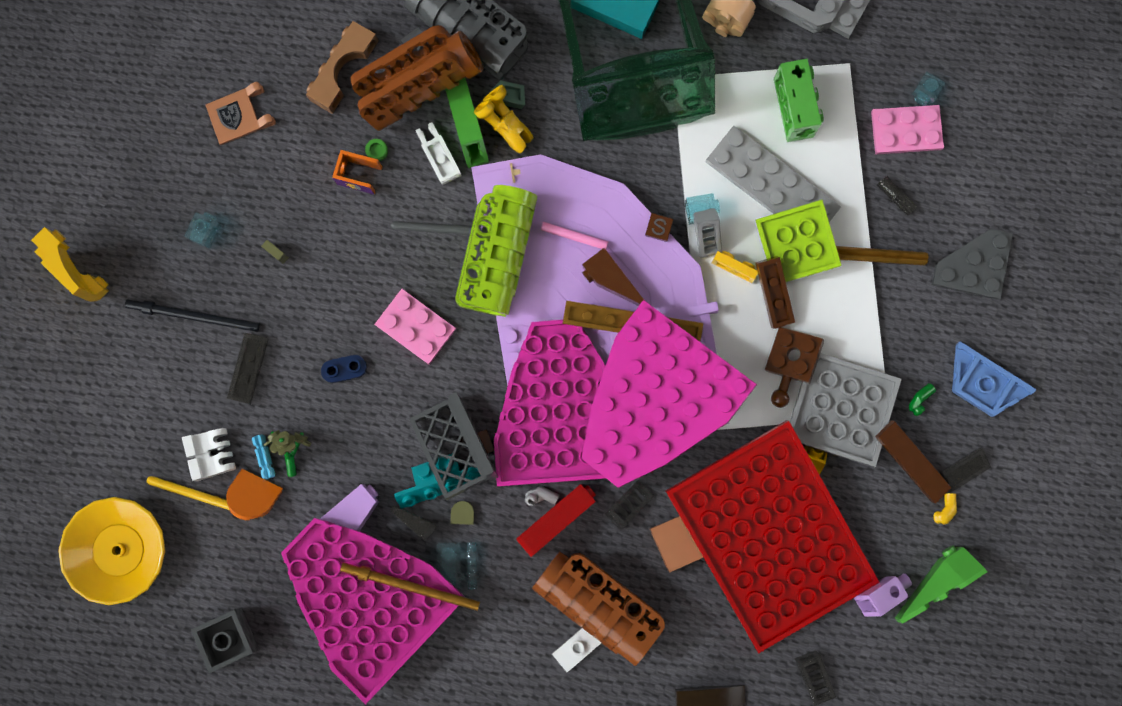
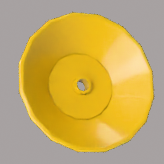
[58,497,165,605]

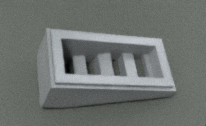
[693,208,722,258]

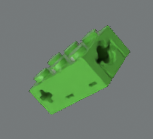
[774,59,824,142]

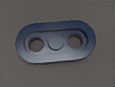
[321,355,367,383]

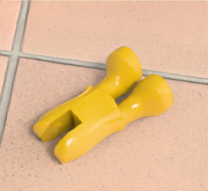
[474,85,534,153]

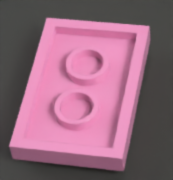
[871,105,944,154]
[374,289,456,365]

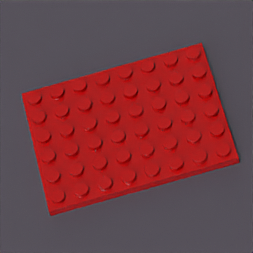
[665,420,880,653]

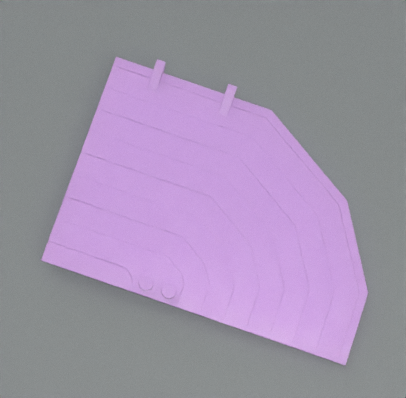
[471,154,730,424]

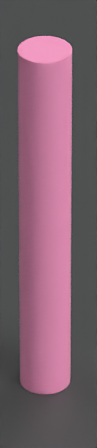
[541,222,608,250]

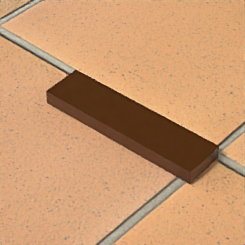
[875,421,951,504]

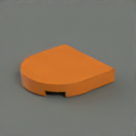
[226,469,283,520]

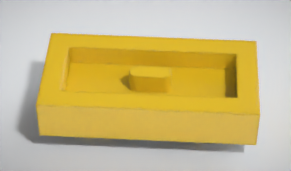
[712,251,758,283]

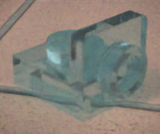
[911,71,945,106]

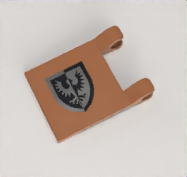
[206,82,276,145]

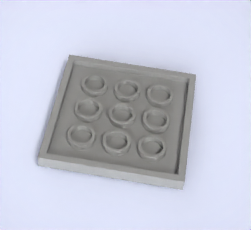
[790,353,901,467]

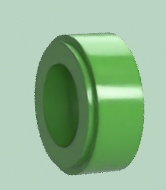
[365,139,388,161]

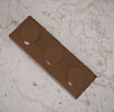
[755,256,795,329]

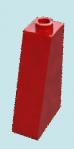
[516,484,596,557]

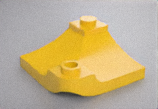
[31,227,109,302]

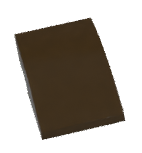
[675,685,746,706]

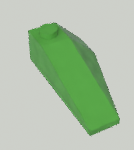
[895,545,987,624]

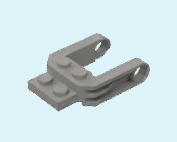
[757,0,870,39]

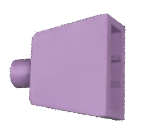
[854,573,912,617]

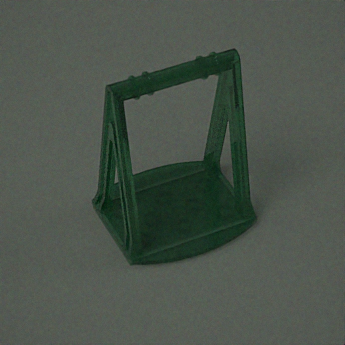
[559,0,715,141]

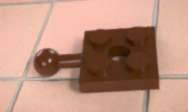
[765,327,824,408]

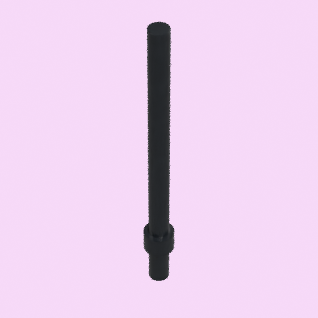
[125,299,260,332]

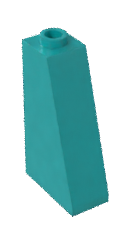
[571,0,660,39]

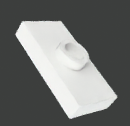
[552,628,601,672]

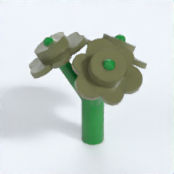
[264,430,311,477]

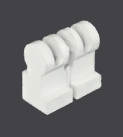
[182,428,236,481]

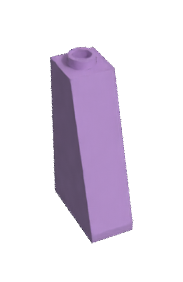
[320,484,379,531]

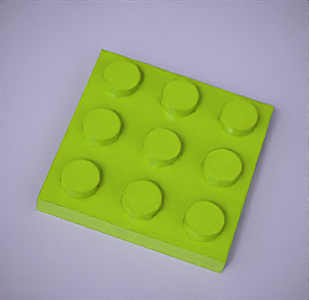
[755,200,842,282]

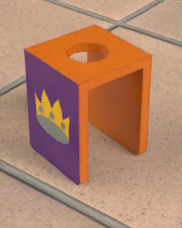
[332,150,383,194]

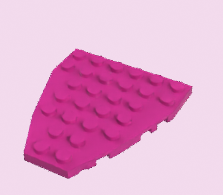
[581,300,757,488]
[494,320,605,486]
[281,518,465,705]

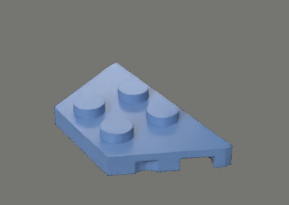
[952,342,1036,417]

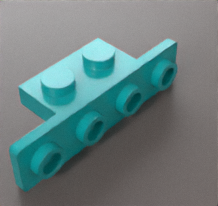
[394,453,481,508]

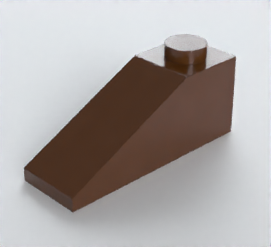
[582,248,645,306]

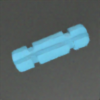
[252,434,275,479]

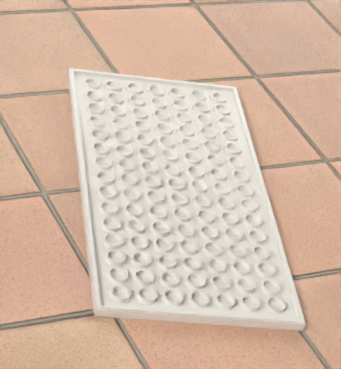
[673,63,885,430]

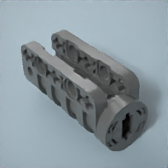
[404,0,528,81]

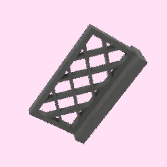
[409,392,498,500]

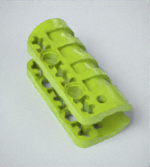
[455,185,538,317]

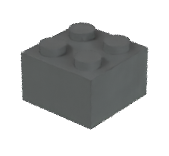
[191,607,260,674]

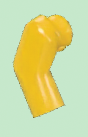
[934,494,957,525]

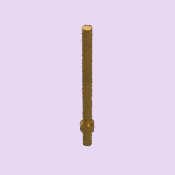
[340,562,480,611]

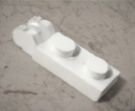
[415,122,462,185]

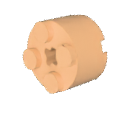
[702,0,756,37]

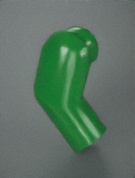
[909,383,936,416]

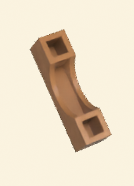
[306,21,378,114]

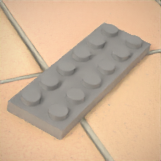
[705,125,841,222]

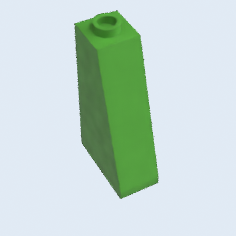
[445,78,489,168]

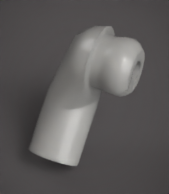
[525,486,560,506]

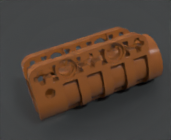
[350,25,483,131]
[531,551,665,666]

